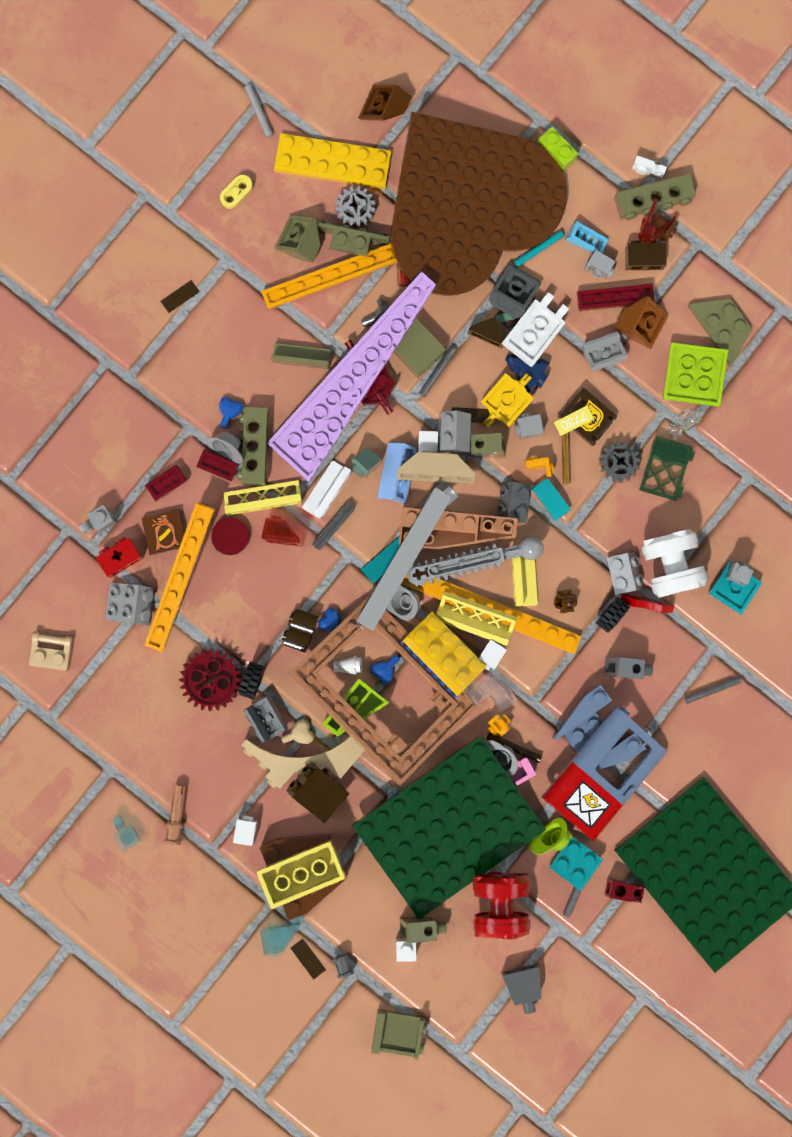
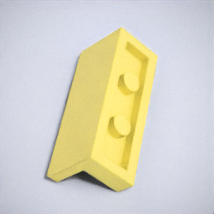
[511,556,538,607]

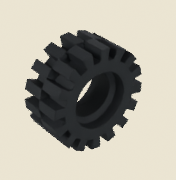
[596,597,630,633]
[238,662,265,699]

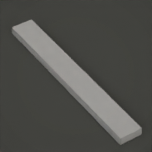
[357,487,452,631]

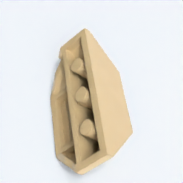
[397,450,475,484]

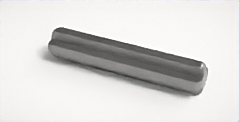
[312,503,355,550]

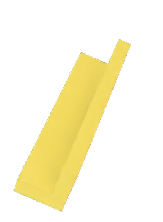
[223,480,302,516]
[436,591,517,646]

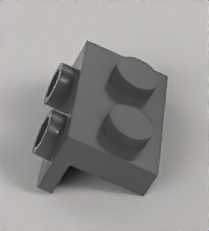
[497,482,531,523]
[244,695,288,743]

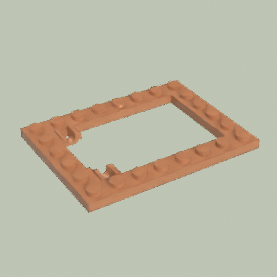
[289,595,479,786]

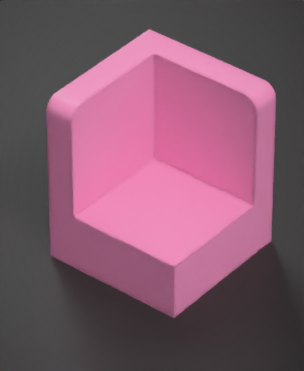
[510,757,536,786]

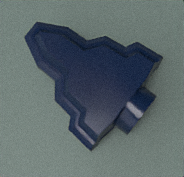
[505,354,550,394]

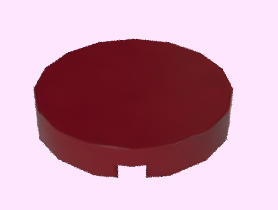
[211,517,250,556]

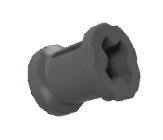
[332,954,354,979]

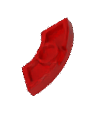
[620,594,674,613]

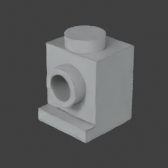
[584,250,615,279]
[725,561,754,586]

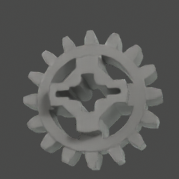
[335,186,375,228]

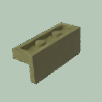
[271,343,331,370]

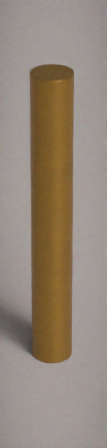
[561,432,571,484]

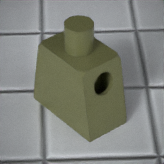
[470,433,505,458]
[400,917,447,944]

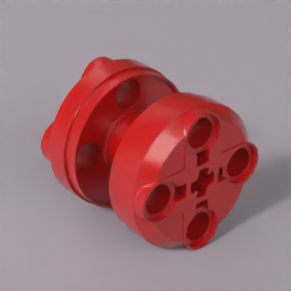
[473,872,531,940]

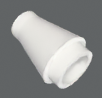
[333,656,362,675]

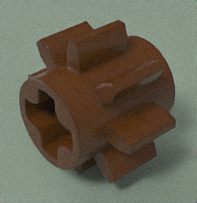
[554,589,578,613]

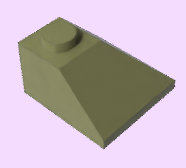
[275,215,321,262]

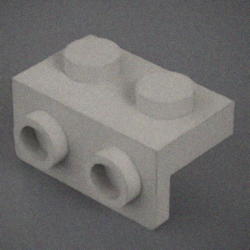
[583,331,628,372]
[607,552,644,595]

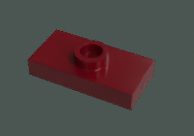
[196,449,239,482]
[145,464,188,502]

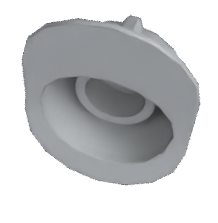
[207,432,243,464]
[386,585,421,620]
[484,740,518,777]

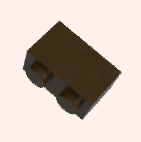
[625,240,666,271]

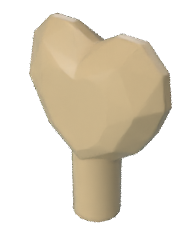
[281,719,314,744]

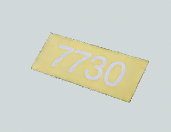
[554,406,594,436]

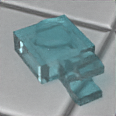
[111,815,141,852]

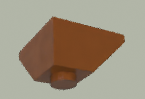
[615,297,668,349]

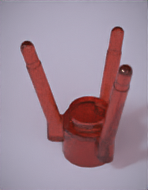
[637,198,676,243]

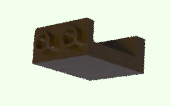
[287,761,350,823]

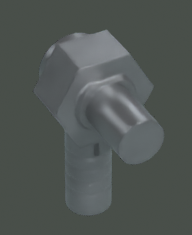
[361,298,389,327]

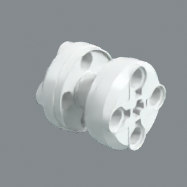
[641,529,708,598]

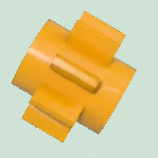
[487,713,511,737]

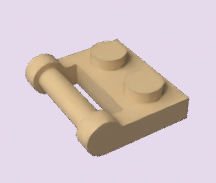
[28,631,73,671]

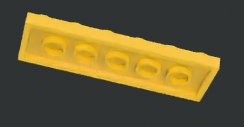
[274,133,391,189]

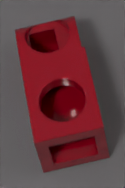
[604,878,645,903]

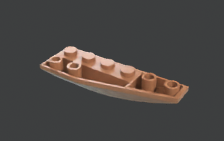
[399,506,518,549]

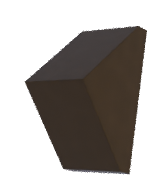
[468,317,504,349]

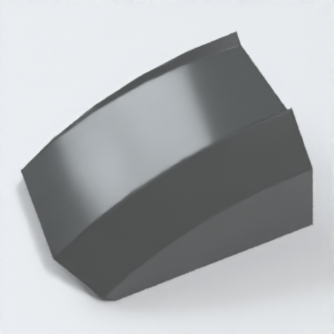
[489,265,541,318]

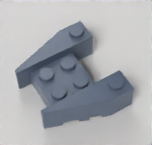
[552,685,646,770]

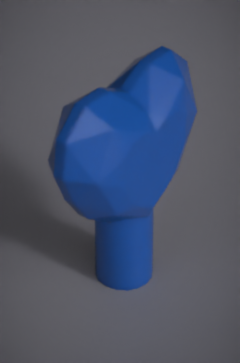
[219,397,244,429]
[318,607,341,631]
[370,654,400,685]

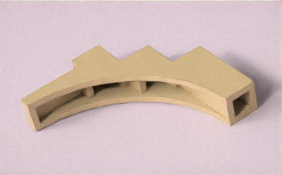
[242,736,364,789]

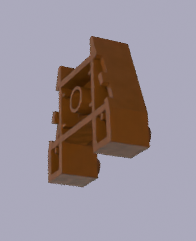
[259,834,348,921]

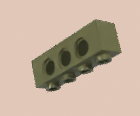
[614,174,696,220]
[238,407,269,486]

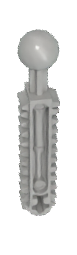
[407,536,544,587]

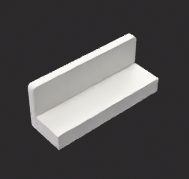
[302,461,352,520]

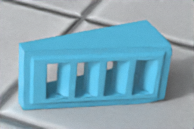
[565,221,609,253]

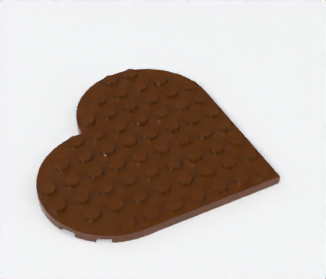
[390,112,567,296]

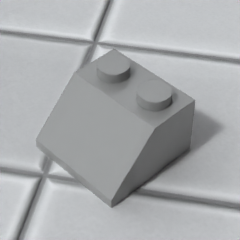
[438,411,471,454]

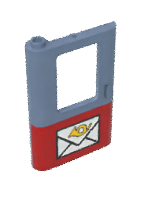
[541,706,667,841]

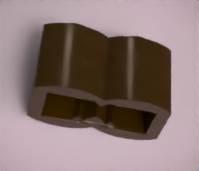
[282,609,319,653]

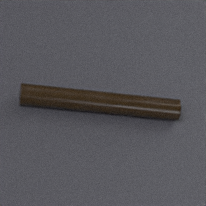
[486,732,542,763]

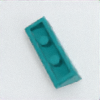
[361,537,400,584]

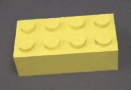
[257,839,346,909]

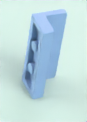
[378,443,417,503]

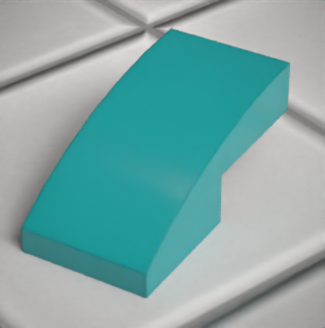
[531,478,571,521]

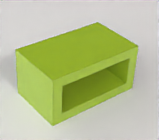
[538,127,578,173]

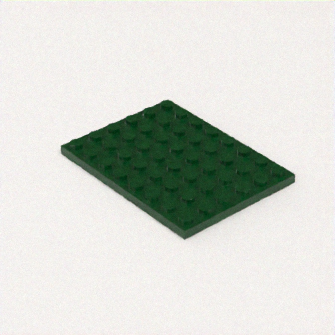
[352,735,546,918]
[614,776,792,973]

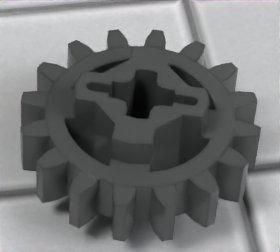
[598,441,641,483]

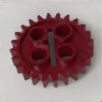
[179,649,242,711]

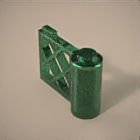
[639,436,695,501]

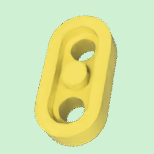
[220,175,253,209]

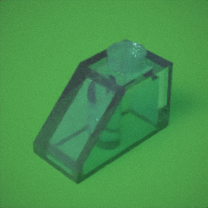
[260,922,300,957]

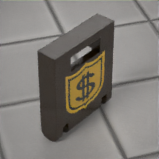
[558,387,617,446]

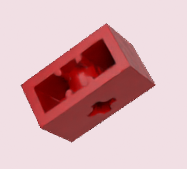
[95,537,143,578]

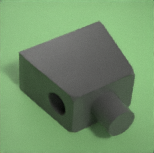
[604,657,653,679]
[501,964,541,1014]

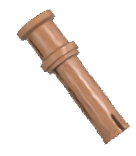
[163,785,187,845]

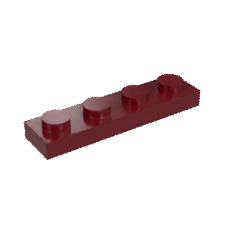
[577,284,655,311]

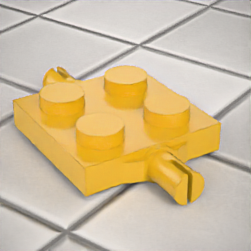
[481,373,535,427]

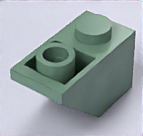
[351,447,382,479]

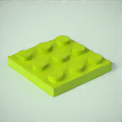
[662,342,728,407]

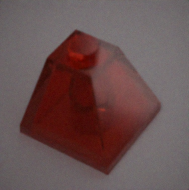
[261,515,303,547]

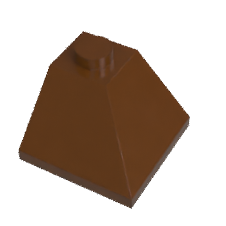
[358,85,412,121]

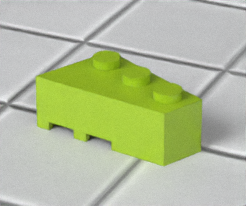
[322,679,389,736]

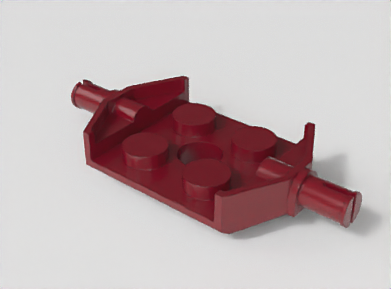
[344,340,396,415]

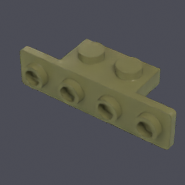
[316,221,390,257]

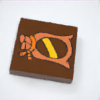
[142,509,185,555]

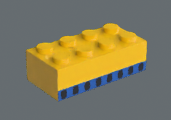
[401,612,487,698]

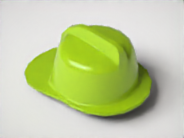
[529,818,572,855]

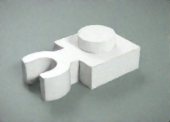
[632,156,667,178]

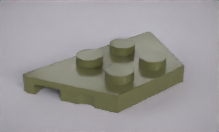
[688,299,752,366]

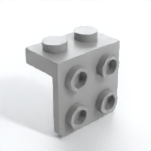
[105,583,154,626]

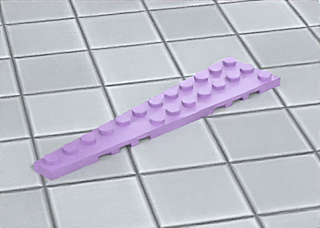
[267,272,436,482]

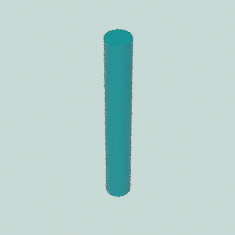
[513,231,564,268]

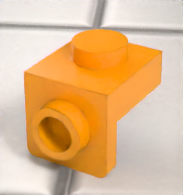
[524,456,554,478]

